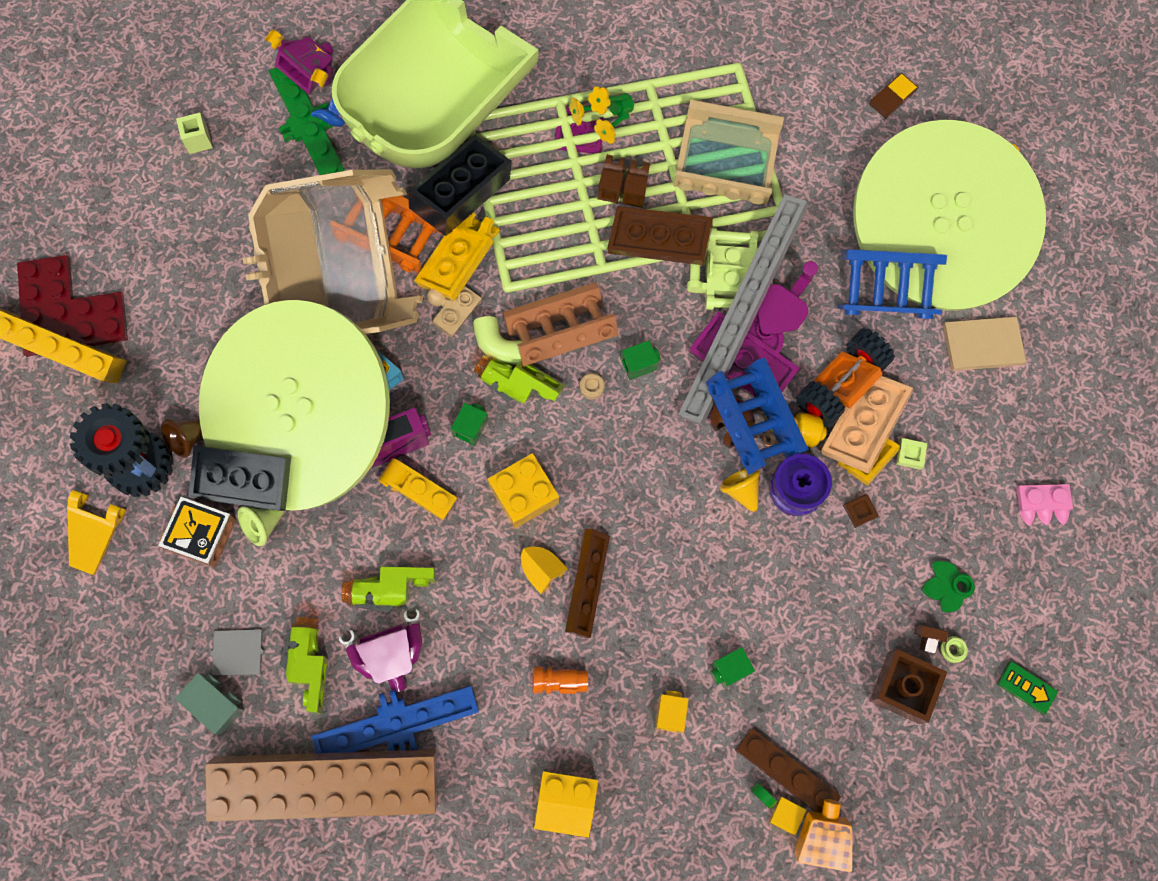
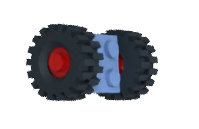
[70,403,174,497]

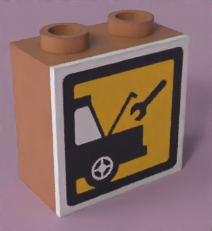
[158,497,236,568]

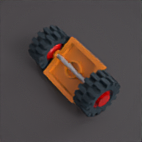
[796,328,895,428]

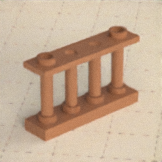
[503,282,618,366]

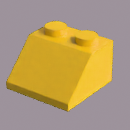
[534,771,598,837]

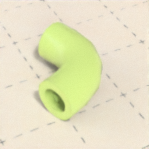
[473,316,522,366]

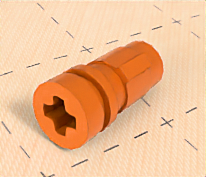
[532,666,588,694]

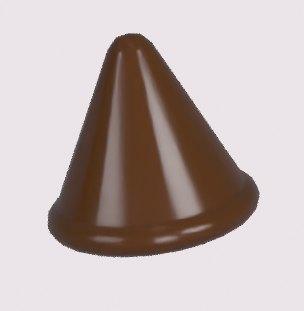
[161,419,202,458]

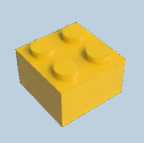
[488,453,559,529]

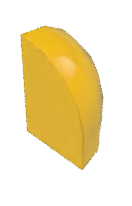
[521,546,568,594]

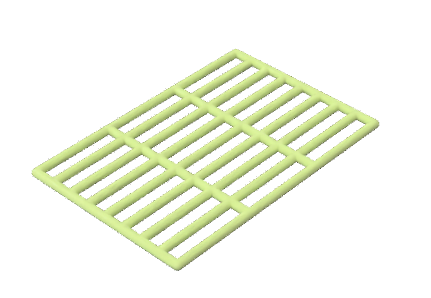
[468,63,783,293]

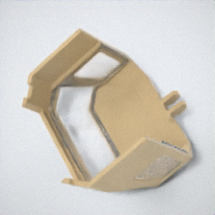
[242,169,424,334]

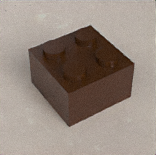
[869,649,947,724]

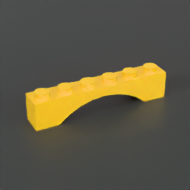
[0,308,127,384]

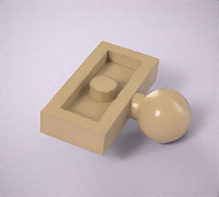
[427,286,482,338]

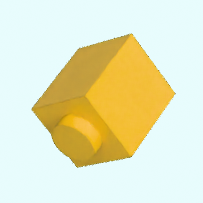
[655,691,688,733]

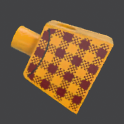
[794,799,852,872]

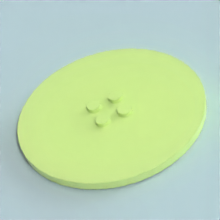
[853,120,1046,311]
[199,300,390,510]

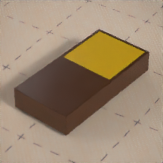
[869,72,919,119]

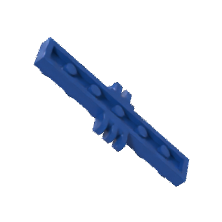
[311,685,479,754]

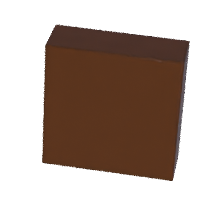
[843,494,879,528]

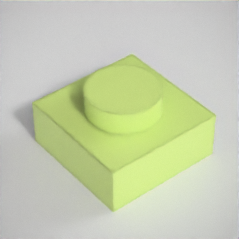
[896,438,927,470]

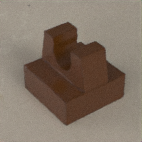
[914,624,949,653]

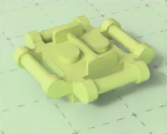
[687,228,773,310]

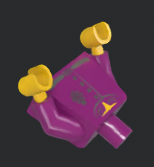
[265,29,333,95]

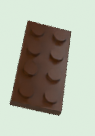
[607,206,713,266]

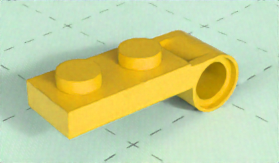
[378,458,457,520]

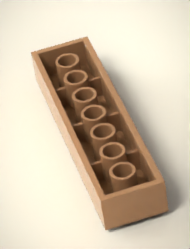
[206,749,438,822]

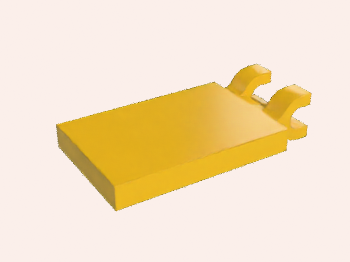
[414,212,500,301]

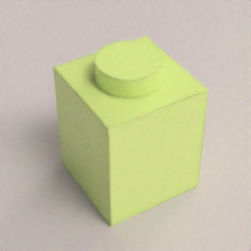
[176,113,213,154]

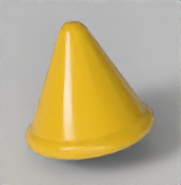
[720,469,760,512]

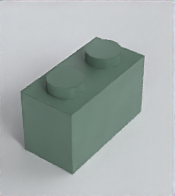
[175,673,244,736]

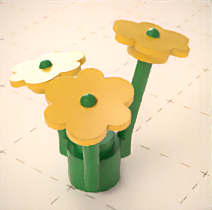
[569,86,634,144]

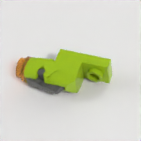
[474,355,565,404]
[342,567,436,613]
[280,617,328,714]

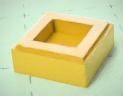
[769,797,806,836]

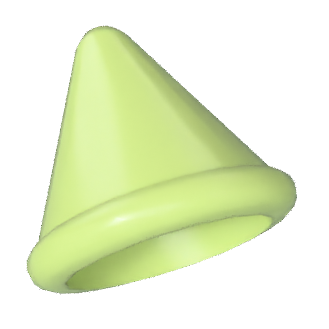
[237,506,284,546]

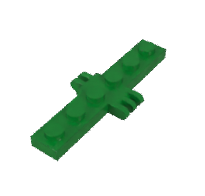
[269,67,345,188]

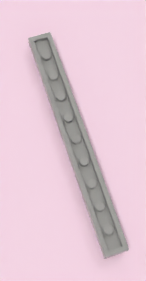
[678,194,809,426]

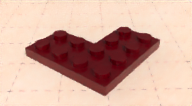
[17,255,128,357]

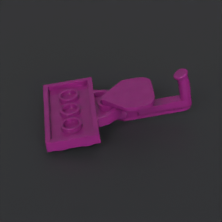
[689,261,818,398]

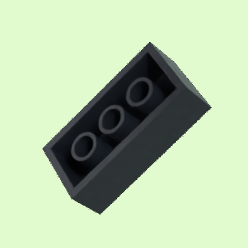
[409,134,512,236]

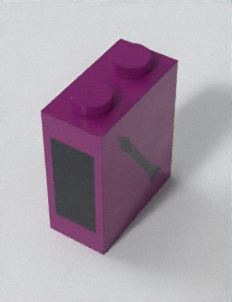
[372,407,431,468]

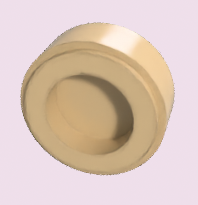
[580,373,605,399]

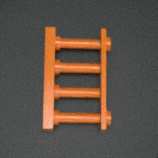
[331,196,442,273]

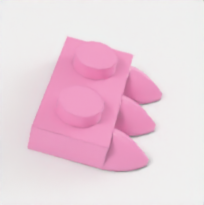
[1016,484,1073,526]

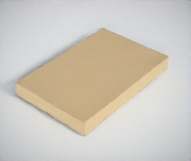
[943,317,1027,371]

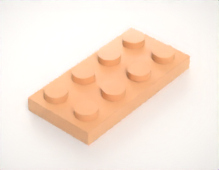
[822,376,913,474]

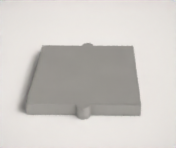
[210,630,264,676]

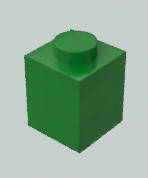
[620,340,661,380]
[451,402,488,446]
[710,647,755,688]

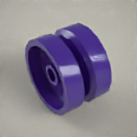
[769,454,832,516]

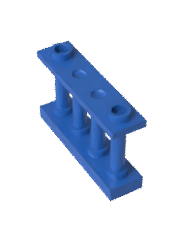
[838,249,947,319]
[706,358,809,475]

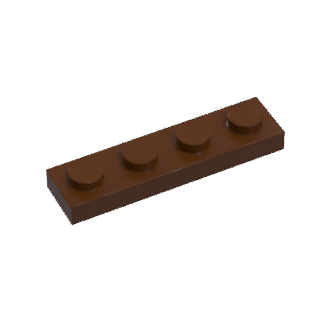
[565,529,610,638]
[735,728,842,813]

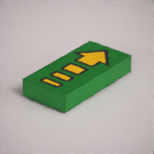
[996,661,1059,715]

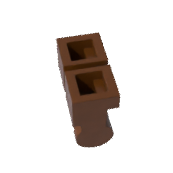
[597,154,650,208]

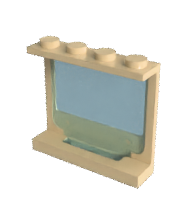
[673,100,784,204]

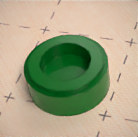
[751,782,778,809]

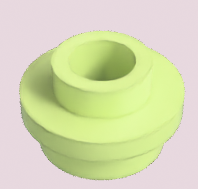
[940,636,968,663]

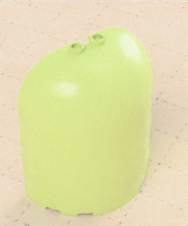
[332,0,539,168]

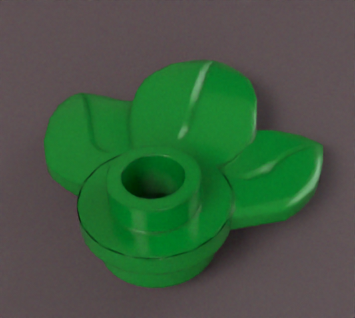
[922,561,975,613]

